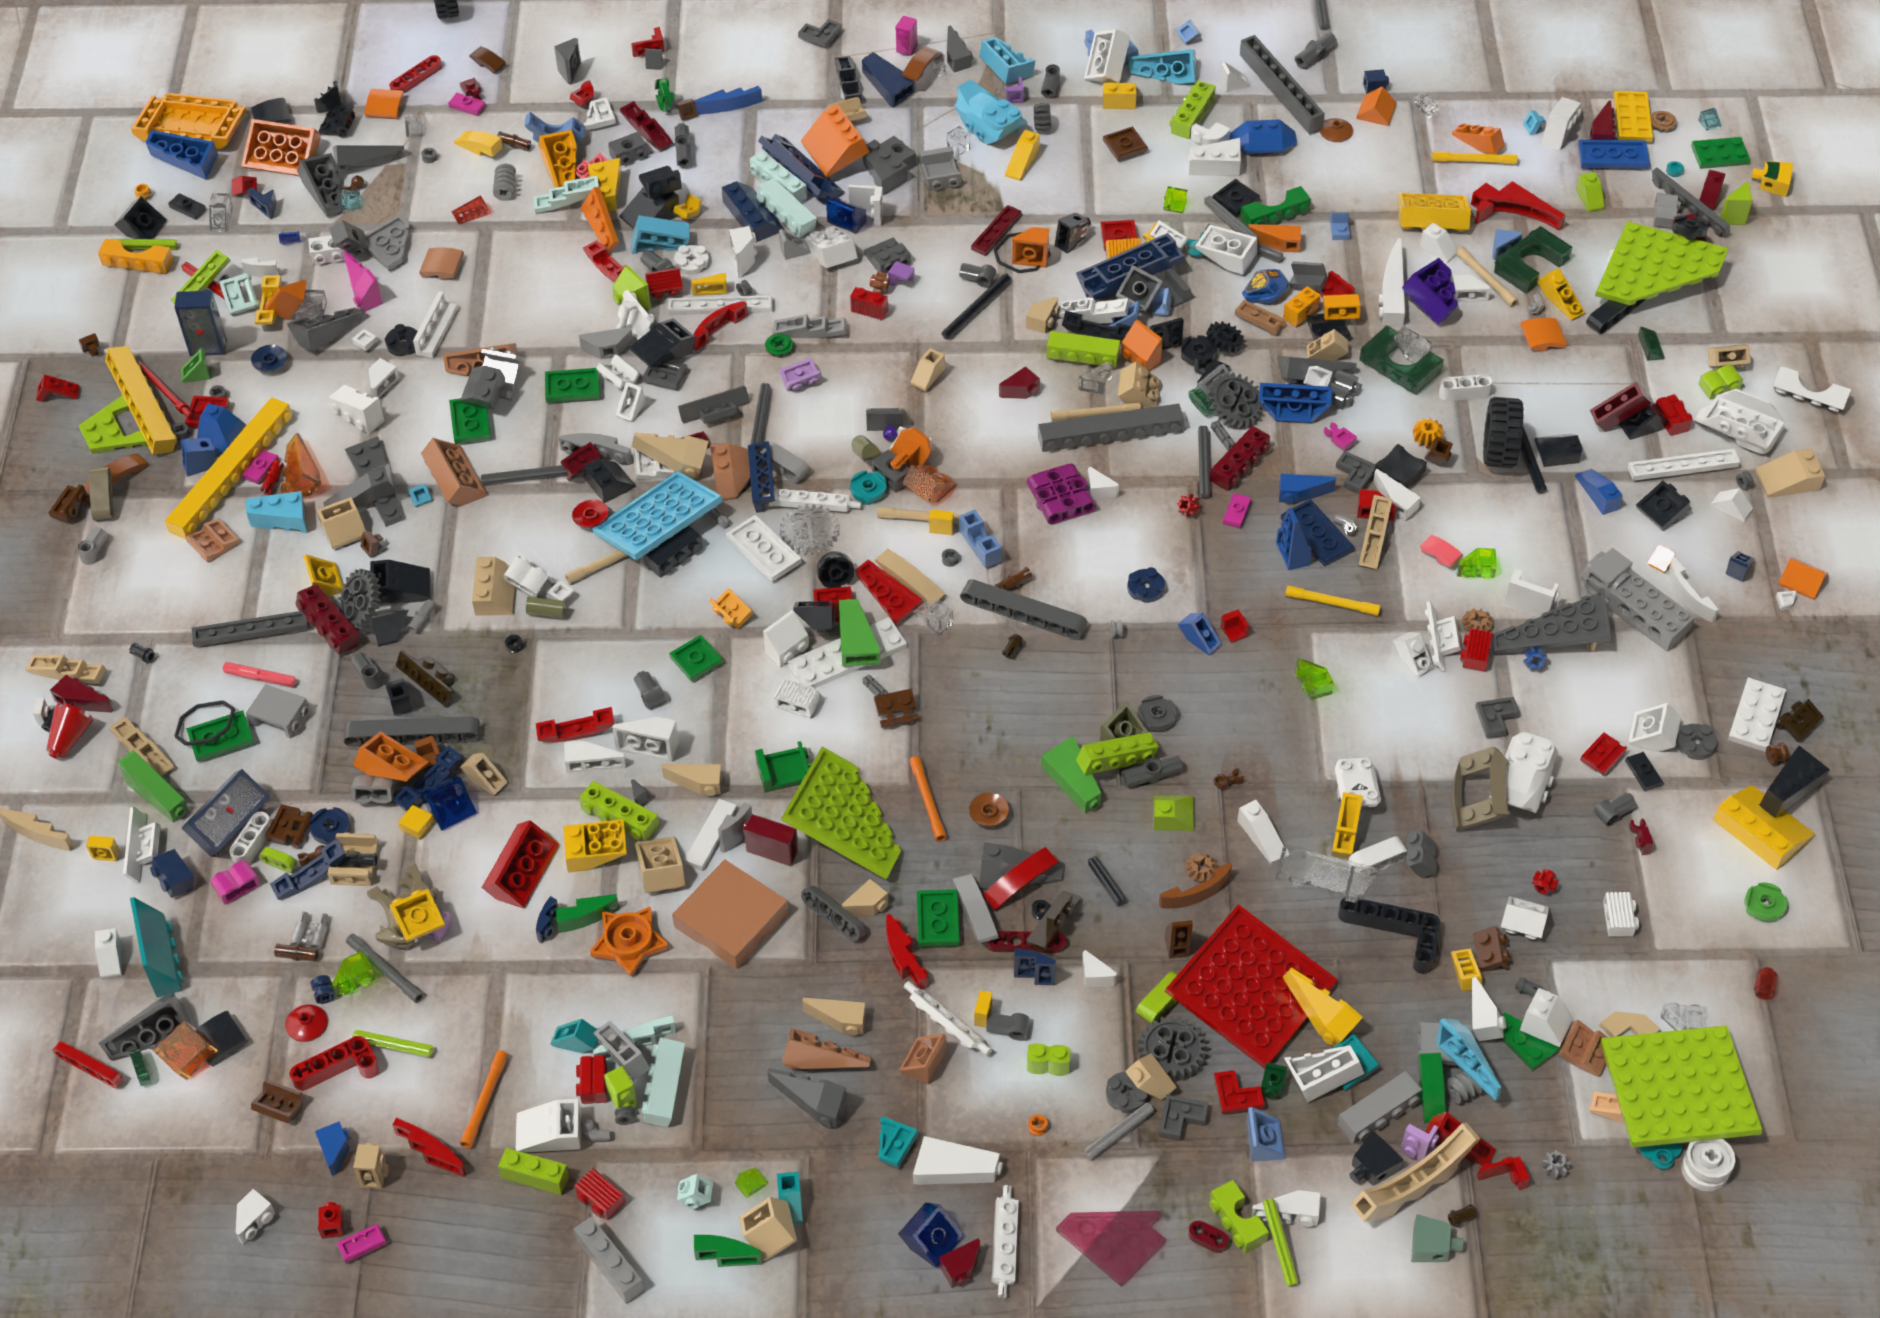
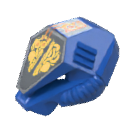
[1242,269,1288,304]

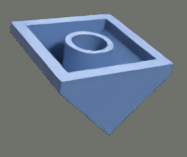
[1246,1107,1285,1161]

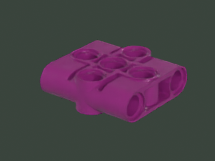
[1026,463,1097,524]

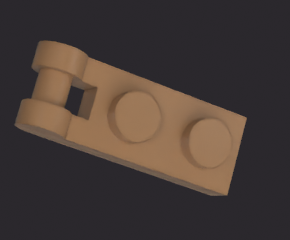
[1235,300,1286,336]

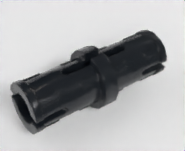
[338,852,378,868]

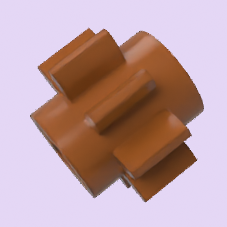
[869,272,890,293]

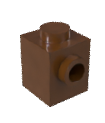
[1424,436,1453,466]

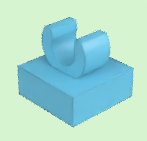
[1523,110,1546,134]

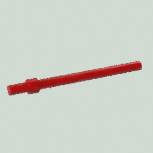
[137,361,194,420]

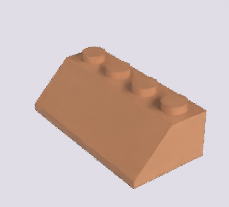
[421,438,487,506]

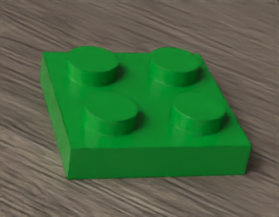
[669,634,723,682]

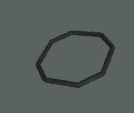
[994,232,1050,273]
[174,700,235,746]

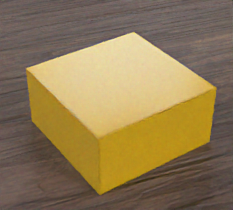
[929,509,954,535]
[398,805,435,840]
[86,835,120,862]
[974,990,993,1028]

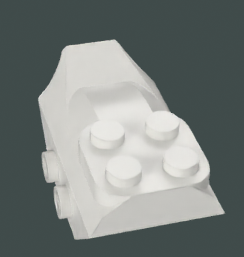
[1694,389,1785,454]
[1489,732,1558,813]

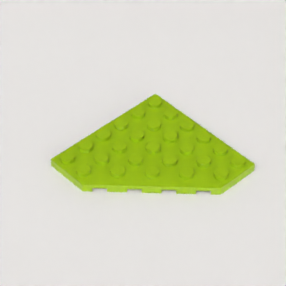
[1595,221,1729,305]
[780,746,901,879]

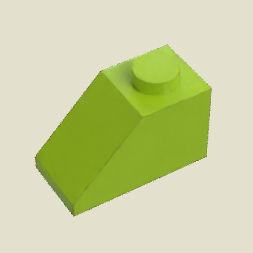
[1576,172,1605,213]

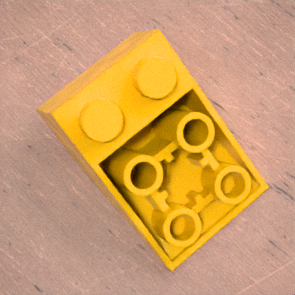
[563,819,627,872]

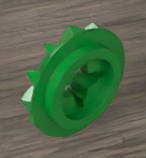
[765,334,793,357]

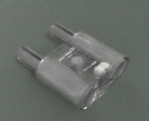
[290,911,329,951]

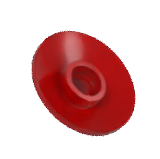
[572,500,609,528]
[285,1004,328,1042]

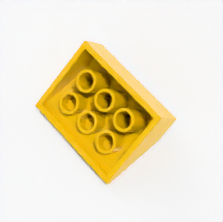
[1398,193,1471,232]
[1713,785,1815,870]

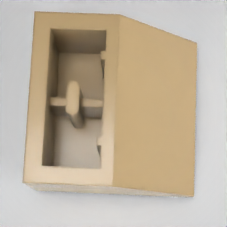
[1118,361,1160,408]
[316,497,366,549]
[739,1197,797,1261]

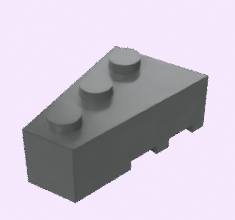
[862,139,908,195]

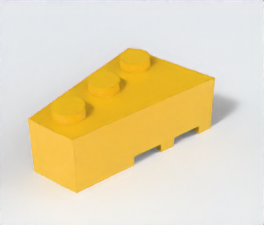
[587,158,622,212]

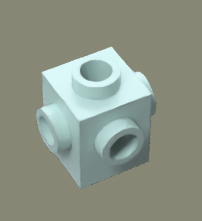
[677,1174,713,1209]

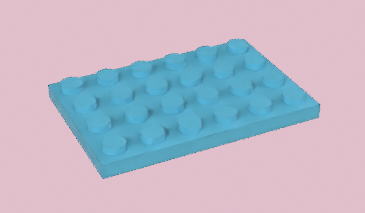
[592,471,723,561]

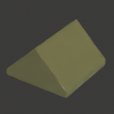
[1100,701,1148,742]

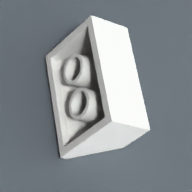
[1084,29,1130,83]

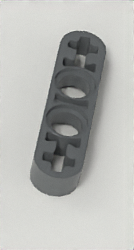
[801,886,866,941]

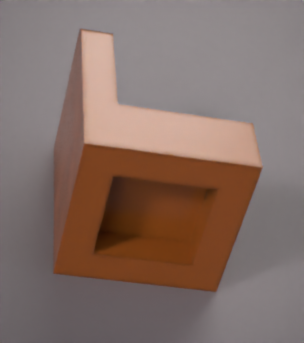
[414,736,440,770]

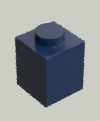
[1363,69,1389,94]

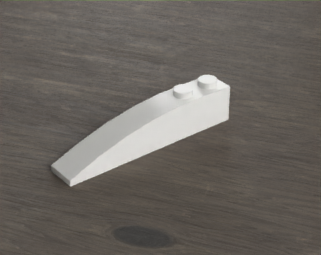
[1378,238,1405,326]

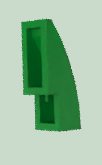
[556,894,619,933]
[1418,1053,1445,1123]
[694,1235,762,1267]

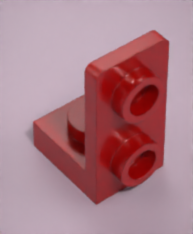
[631,27,665,57]
[36,374,79,402]
[1477,1156,1530,1191]

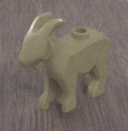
[367,864,439,948]

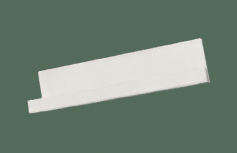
[413,291,458,358]

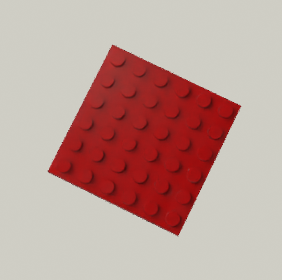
[1164,904,1338,1069]

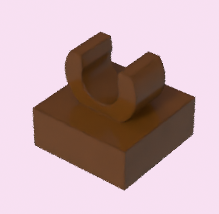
[677,99,697,120]
[79,333,100,356]
[360,531,383,557]

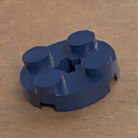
[1127,567,1165,603]
[310,807,351,845]

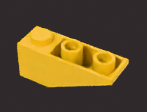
[1537,268,1586,320]

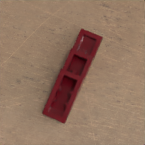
[620,101,673,151]

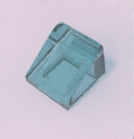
[1698,108,1722,131]
[341,190,361,210]

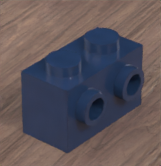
[150,849,194,898]

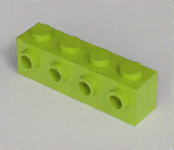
[1170,80,1216,139]
[1046,331,1120,368]
[1076,732,1159,775]
[579,781,660,841]

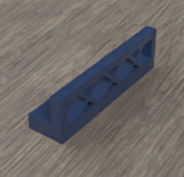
[748,441,775,513]

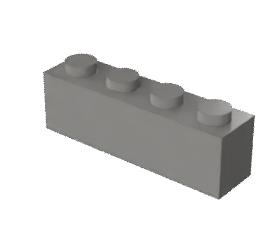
[1337,1071,1422,1144]
[573,1216,644,1304]

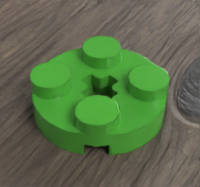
[1744,882,1788,922]

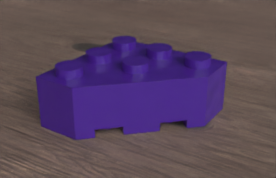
[1402,258,1458,324]

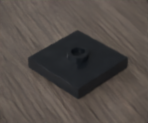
[1212,179,1260,216]

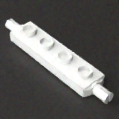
[762,489,861,512]
[904,981,992,1056]
[991,1185,1019,1298]

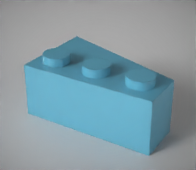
[979,37,1036,84]
[631,215,690,254]
[246,491,307,533]

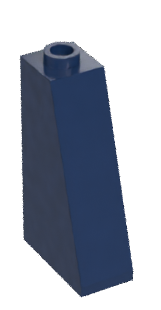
[862,52,915,108]

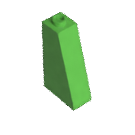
[839,599,881,666]
[1041,736,1101,813]
[118,750,188,823]

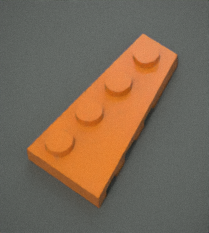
[580,187,619,253]

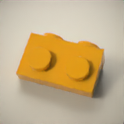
[709,588,754,629]

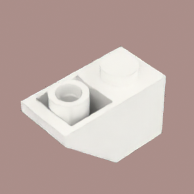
[1393,632,1434,676]
[236,1189,275,1244]

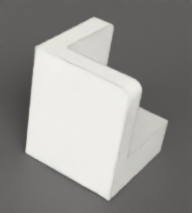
[1304,366,1333,387]

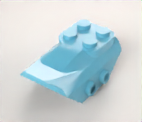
[955,79,1027,144]

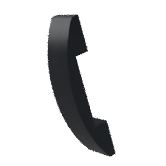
[1062,311,1132,343]

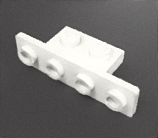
[1425,601,1461,672]
[123,807,161,883]

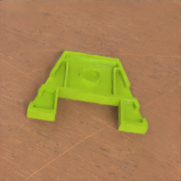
[78,395,148,454]

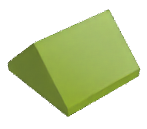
[1720,182,1753,225]

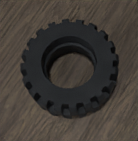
[1483,397,1524,468]

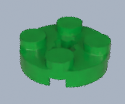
[655,78,675,112]

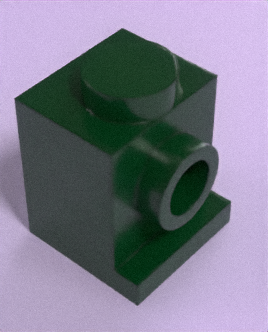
[1261,1062,1287,1099]

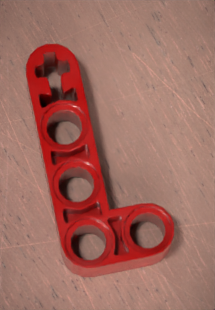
[289,1036,379,1091]

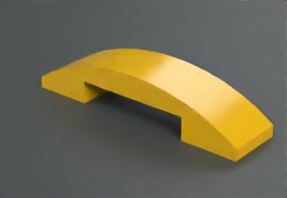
[255,275,281,325]

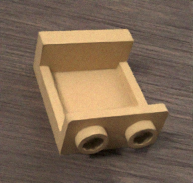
[327,832,379,886]

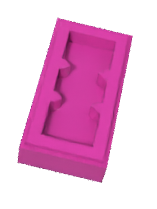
[448,92,486,116]
[242,450,279,484]
[1223,493,1251,528]
[337,1223,387,1264]

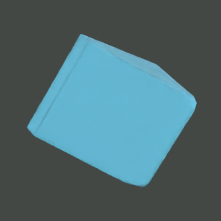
[408,483,432,507]

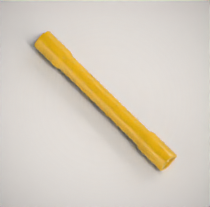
[1432,151,1518,164]
[1285,585,1380,616]

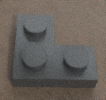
[798,19,842,48]
[1336,451,1375,493]
[1475,697,1519,738]
[1158,1094,1209,1140]

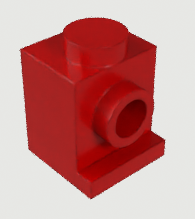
[318,1202,344,1239]

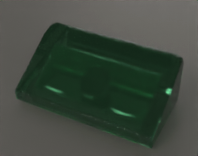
[1638,327,1665,361]

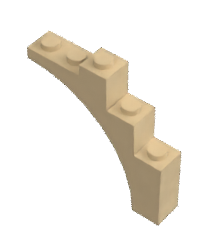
[1351,1122,1480,1222]

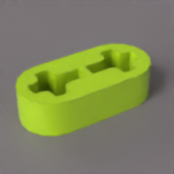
[259,847,297,873]

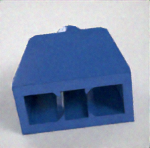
[181,438,225,476]

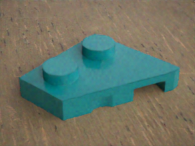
[878,1116,919,1168]

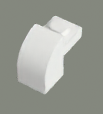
[1191,122,1230,145]

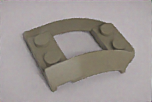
[1451,747,1510,832]

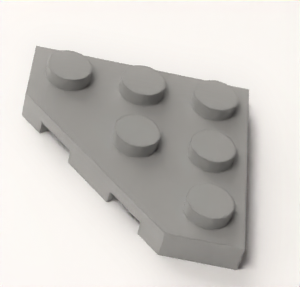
[365,214,410,271]

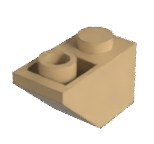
[1026,297,1060,333]
[1307,329,1348,361]
[911,348,945,391]

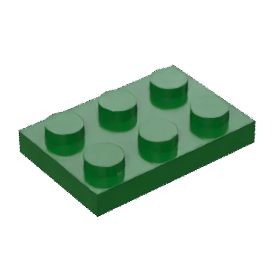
[1691,137,1750,169]
[545,368,600,403]
[449,398,491,444]
[186,710,254,762]
[917,889,959,947]

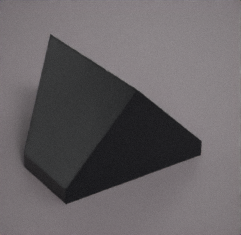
[314,81,342,113]
[372,610,409,647]

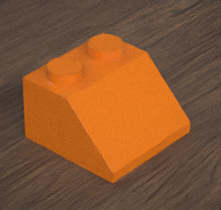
[1012,227,1050,268]
[1121,320,1163,371]

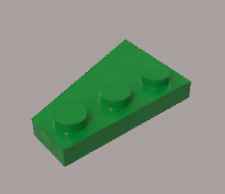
[1500,1012,1563,1071]

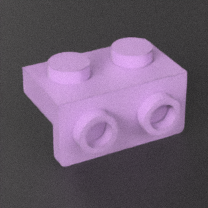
[778,358,821,390]
[1400,1124,1439,1161]

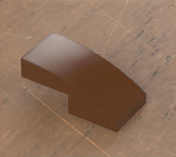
[469,46,506,74]

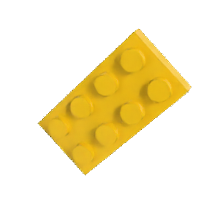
[1613,91,1653,142]

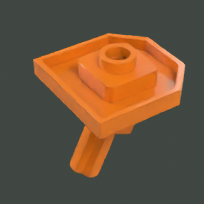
[890,427,932,473]

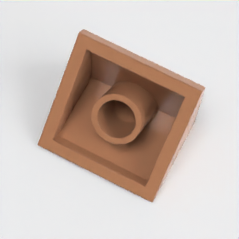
[899,1034,947,1084]

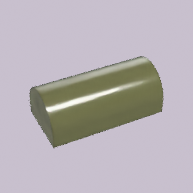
[851,435,880,460]
[526,597,568,619]

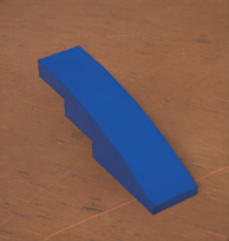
[694,86,762,115]

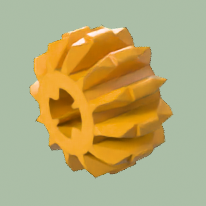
[1412,418,1444,447]

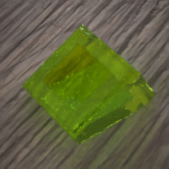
[735,1167,768,1198]

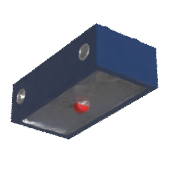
[174,290,227,356]
[181,769,270,856]

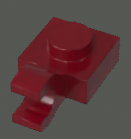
[460,78,482,100]
[1629,819,1653,855]

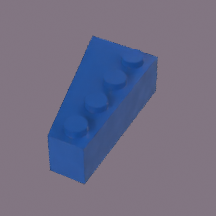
[145,130,218,180]

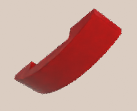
[583,240,626,282]
[693,301,748,351]
[535,707,615,742]
[982,847,1058,911]

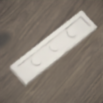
[684,799,737,870]

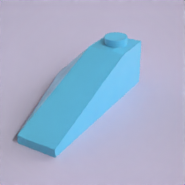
[1128,49,1197,84]
[1436,1018,1501,1101]

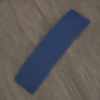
[392,746,463,812]
[270,839,347,900]

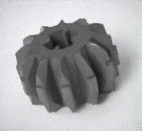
[1034,103,1051,131]

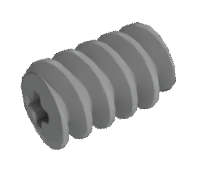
[493,163,516,201]
[1447,1071,1482,1104]

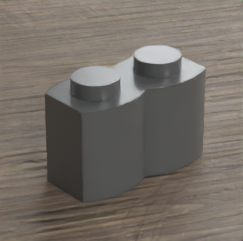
[1328,369,1360,409]
[1406,829,1436,878]

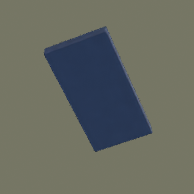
[1280,499,1355,567]

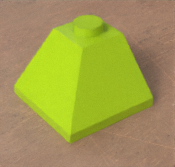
[612,265,651,310]
[1153,795,1194,831]

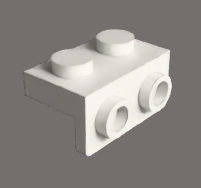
[596,355,640,389]

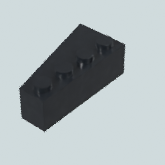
[1759,745,1830,818]

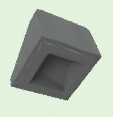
[645,49,663,70]
[631,779,648,806]

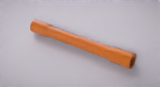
[909,756,947,842]
[460,1050,509,1149]

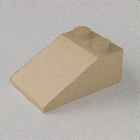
[1755,449,1825,498]
[635,836,685,893]

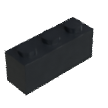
[644,525,702,577]

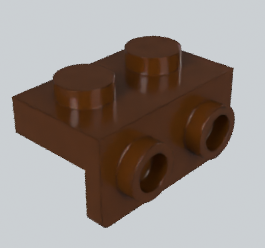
[48,484,88,523]
[1473,926,1511,972]
[251,1080,303,1123]

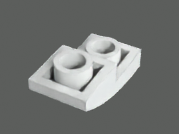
[241,257,279,277]

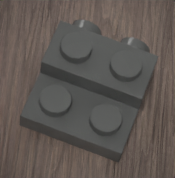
[864,237,911,273]

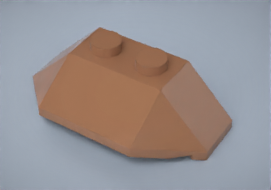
[710,442,751,501]

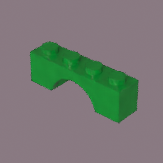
[1240,186,1311,228]

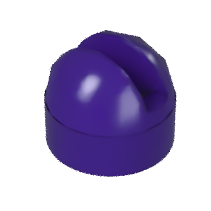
[883,425,898,441]

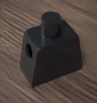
[1349,1132,1404,1185]

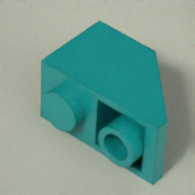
[777,1172,803,1224]

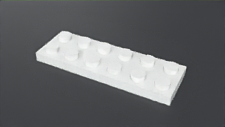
[788,617,907,688]

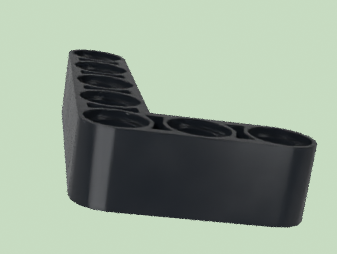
[1338,897,1440,974]

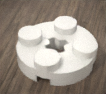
[674,245,709,275]

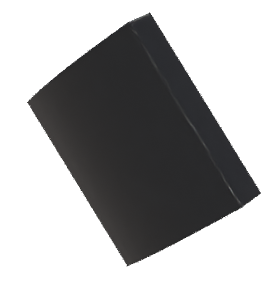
[251,98,292,124]
[1307,313,1351,341]
[189,1010,249,1066]

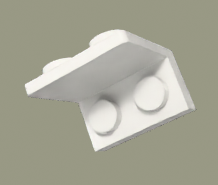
[848,185,884,226]

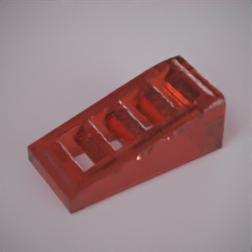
[451,195,491,225]

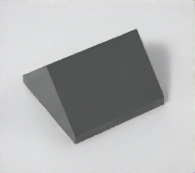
[554,38,581,85]
[1116,265,1163,312]
[866,408,903,431]

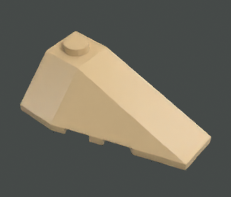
[631,433,709,480]

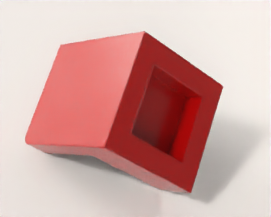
[231,176,257,196]
[1220,609,1249,643]

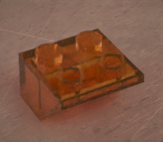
[902,463,956,502]
[153,1021,218,1080]

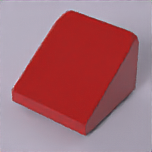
[1475,200,1494,224]

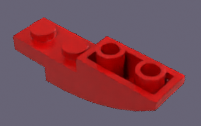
[886,913,929,989]

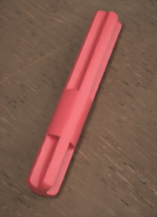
[222,662,296,687]

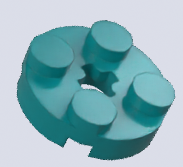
[850,470,887,505]

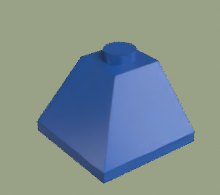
[197,404,245,450]

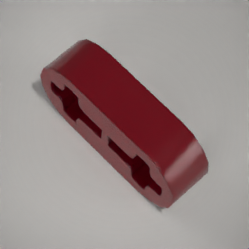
[1188,1220,1229,1253]

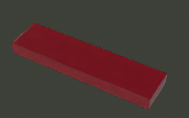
[971,205,1022,256]

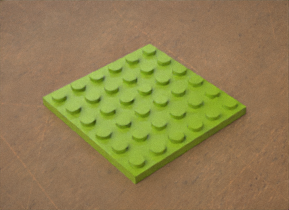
[1600,1025,1762,1148]

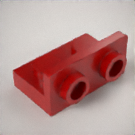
[1315,270,1355,298]

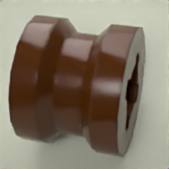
[1766,742,1789,765]

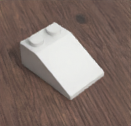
[1195,225,1257,275]
[612,717,679,762]

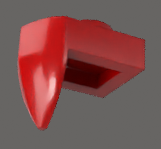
[569,80,594,106]

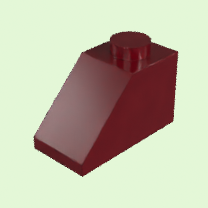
[1699,169,1726,211]
[999,366,1040,399]
[939,1238,980,1288]

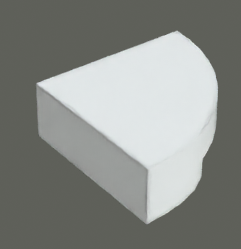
[1776,591,1796,611]

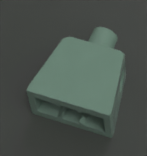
[1411,1214,1463,1262]

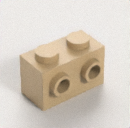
[1707,345,1750,369]
[353,1143,389,1189]

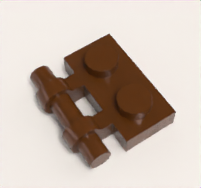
[874,688,919,728]
[265,804,313,848]

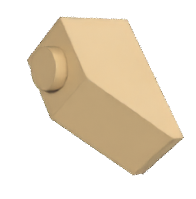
[460,753,507,795]
[842,879,888,917]
[1125,1053,1177,1100]

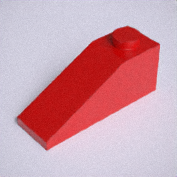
[1425,1112,1496,1165]

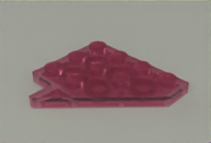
[1056,1211,1166,1287]

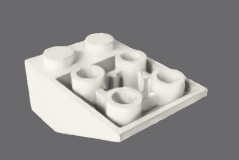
[805,226,857,268]
[516,1099,581,1153]

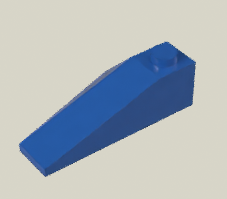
[1276,508,1313,570]

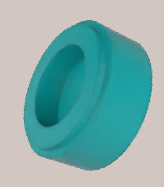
[1666,161,1684,177]

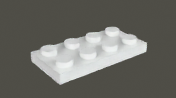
[726,515,802,582]
[1728,677,1786,752]

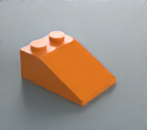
[353,731,429,781]

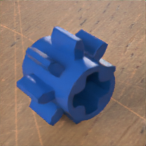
[1523,647,1548,671]

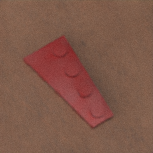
[855,559,923,626]

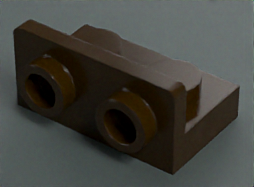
[1776,699,1824,741]

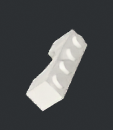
[1773,366,1852,412]

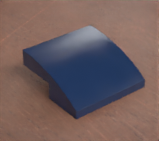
[1014,949,1056,986]

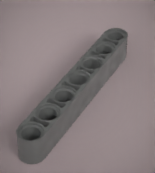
[960,579,1088,640]
[344,716,480,747]

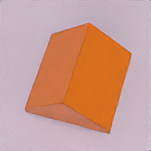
[1356,86,1397,126]
[264,279,306,320]
[1778,557,1828,600]

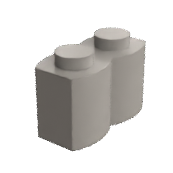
[1653,193,1681,228]
[351,775,395,803]

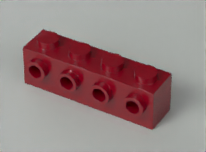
[1210,426,1271,491]
[295,584,359,655]

